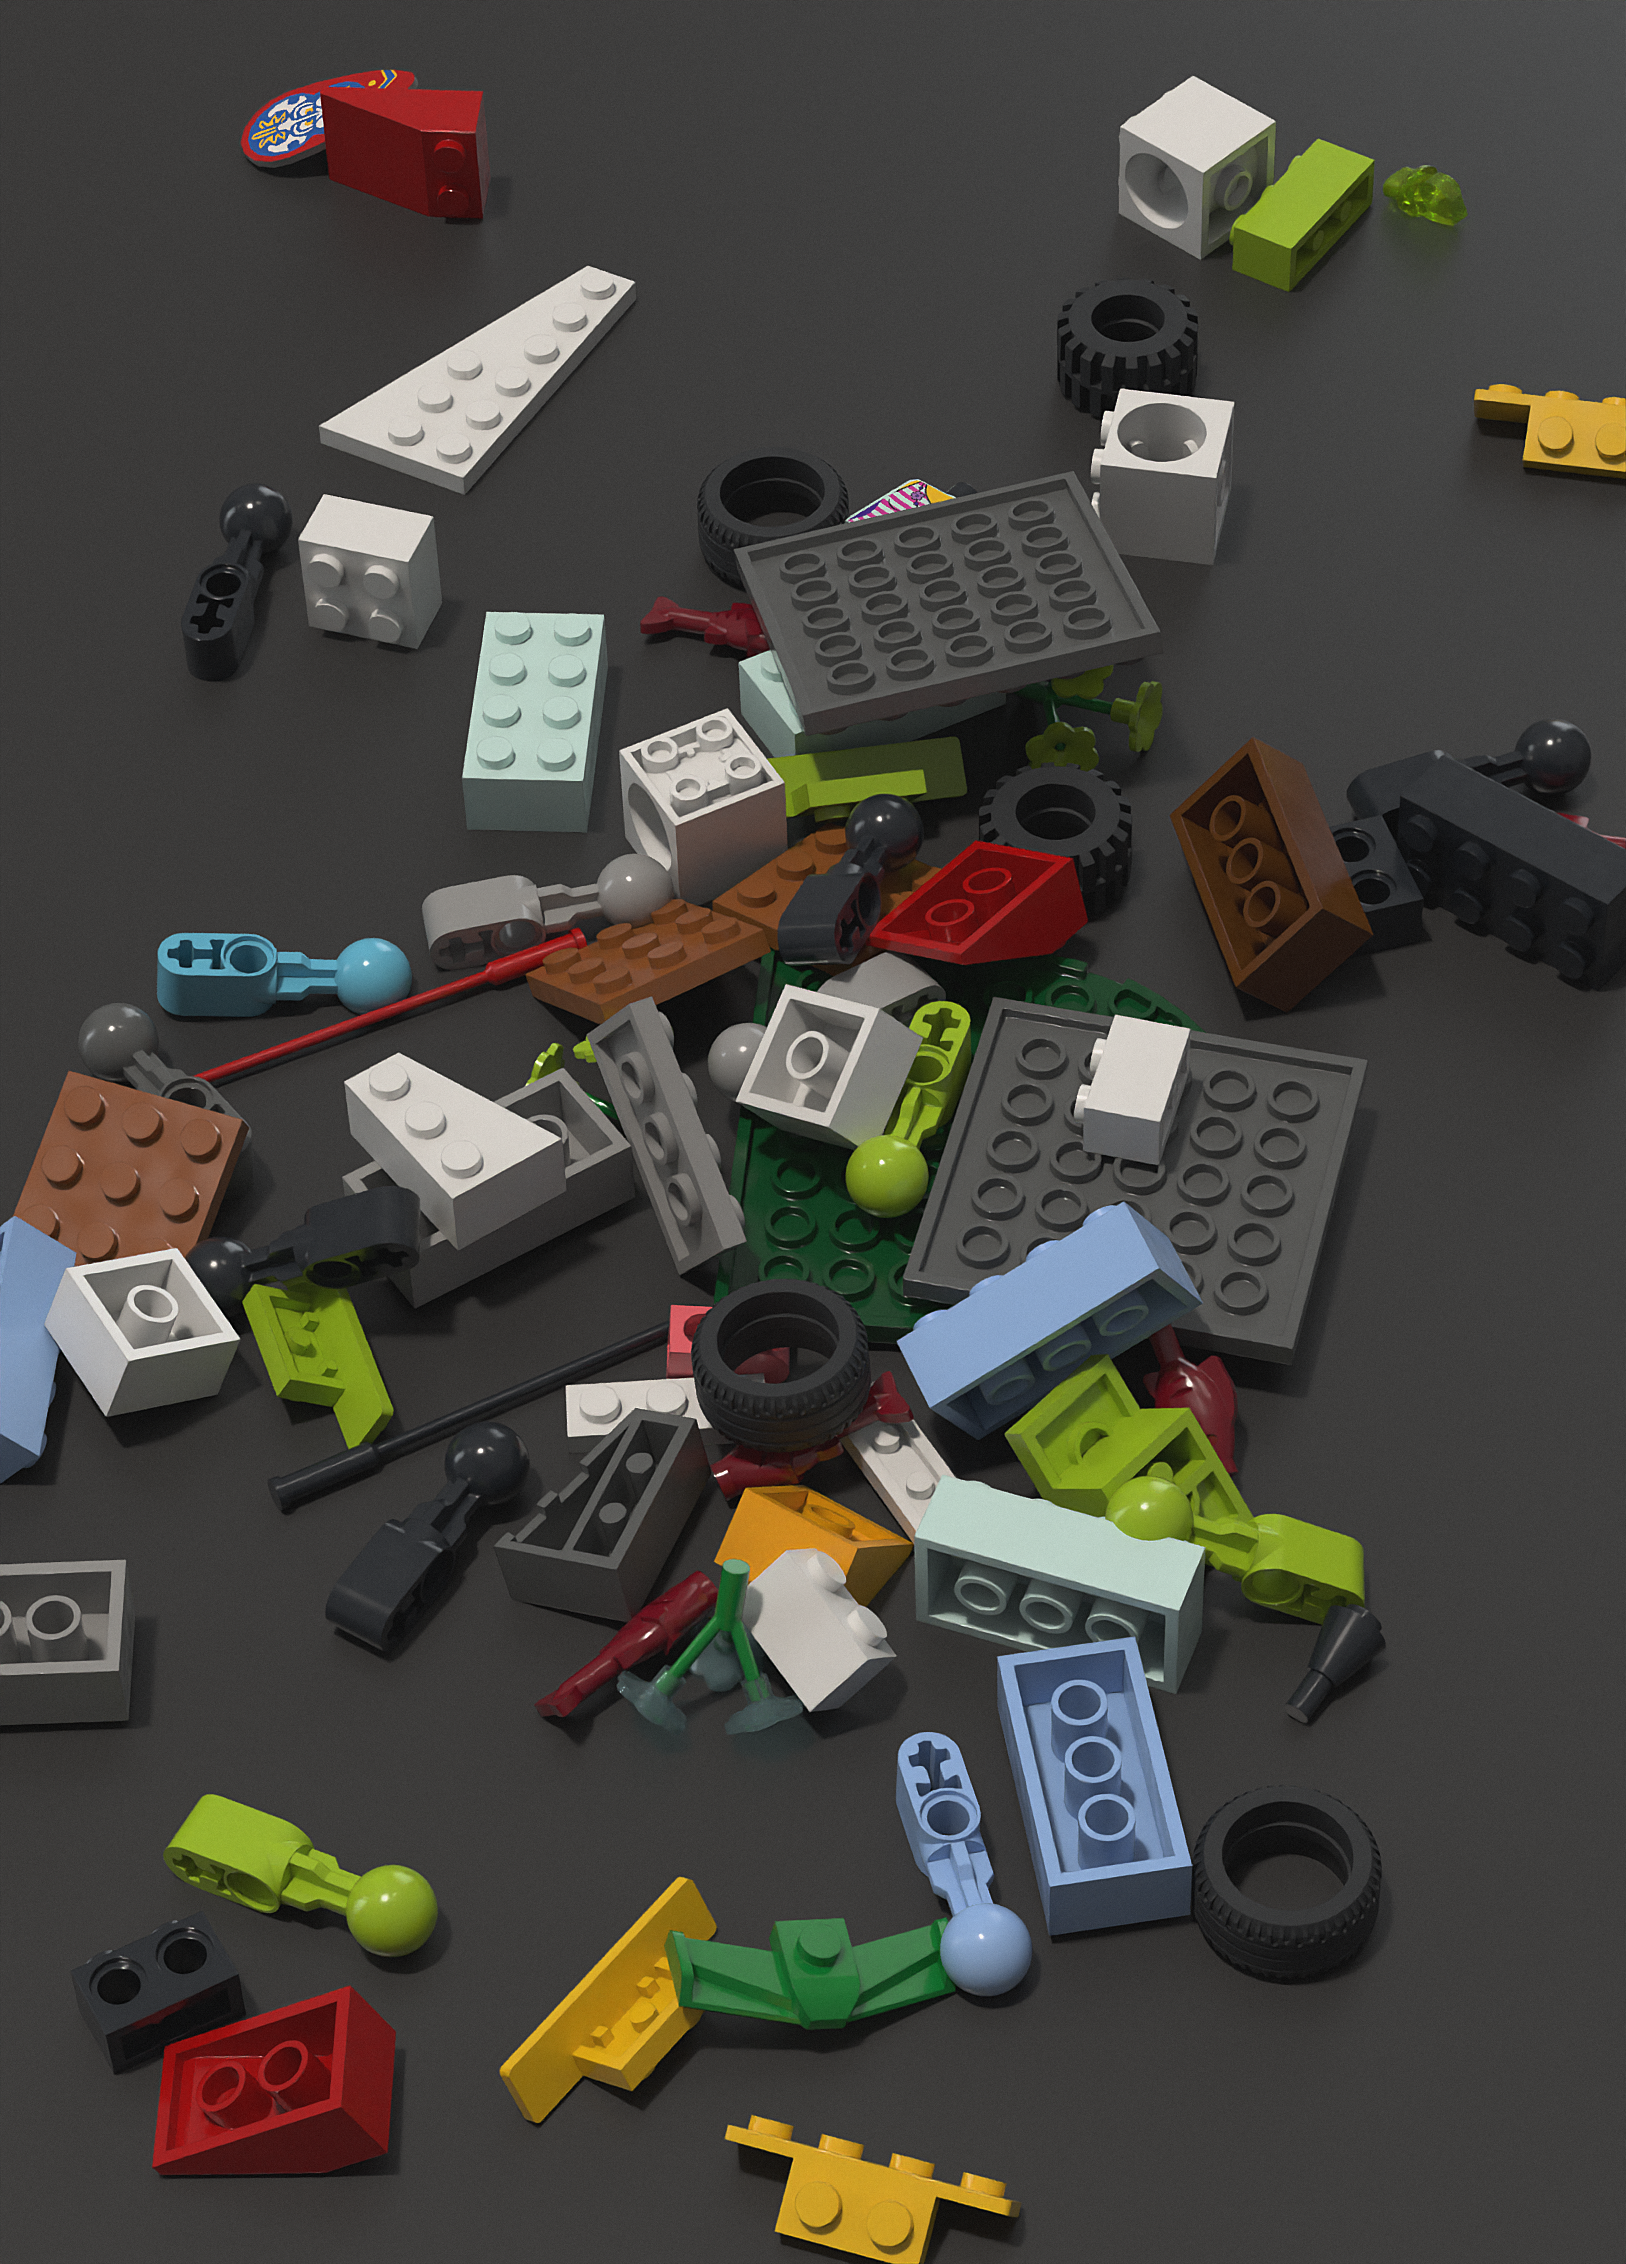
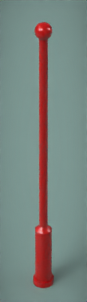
[193,927,588,1083]

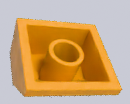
[714,1485,914,1607]

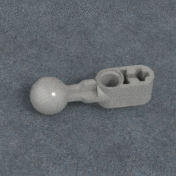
[422,854,674,970]
[708,950,946,1103]

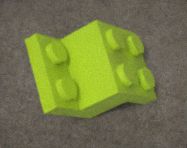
[1004,1354,1254,1563]

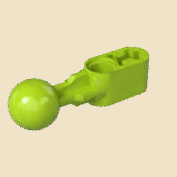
[845,1001,972,1218]
[1105,1476,1365,1624]
[163,1794,438,1957]

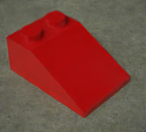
[320,87,491,218]
[866,840,1088,965]
[152,1985,396,2175]

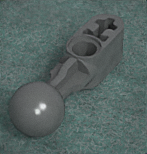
[78,1003,256,1199]

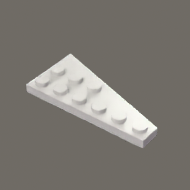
[319,266,636,495]

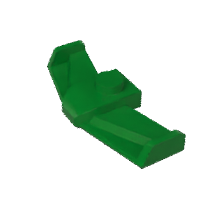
[664,1917,956,2030]

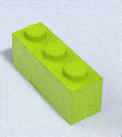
[1229,139,1375,292]

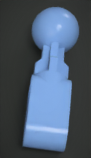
[896,1732,1032,1996]

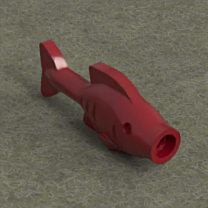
[640,596,770,656]
[1143,1323,1239,1478]
[710,1371,914,1501]
[534,1570,718,1717]

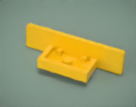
[1474,384,1626,479]
[500,1877,717,2123]
[724,2115,1022,2264]

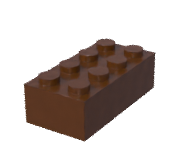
[1169,737,1374,1013]

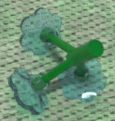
[616,1559,805,1736]

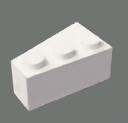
[344,1052,567,1251]

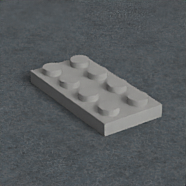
[587,997,747,1275]

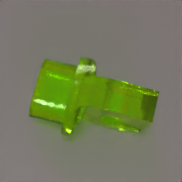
[1383,165,1468,226]

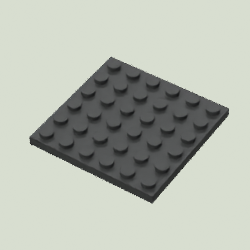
[734,471,1163,736]
[903,997,1368,1365]

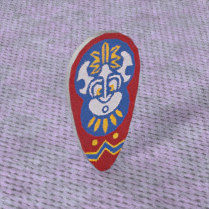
[241,70,418,168]

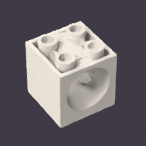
[1118,76,1276,260]
[1090,389,1235,565]
[619,708,788,906]

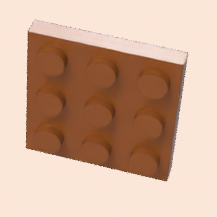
[713,823,941,976]
[525,899,771,1025]
[13,1071,250,1267]

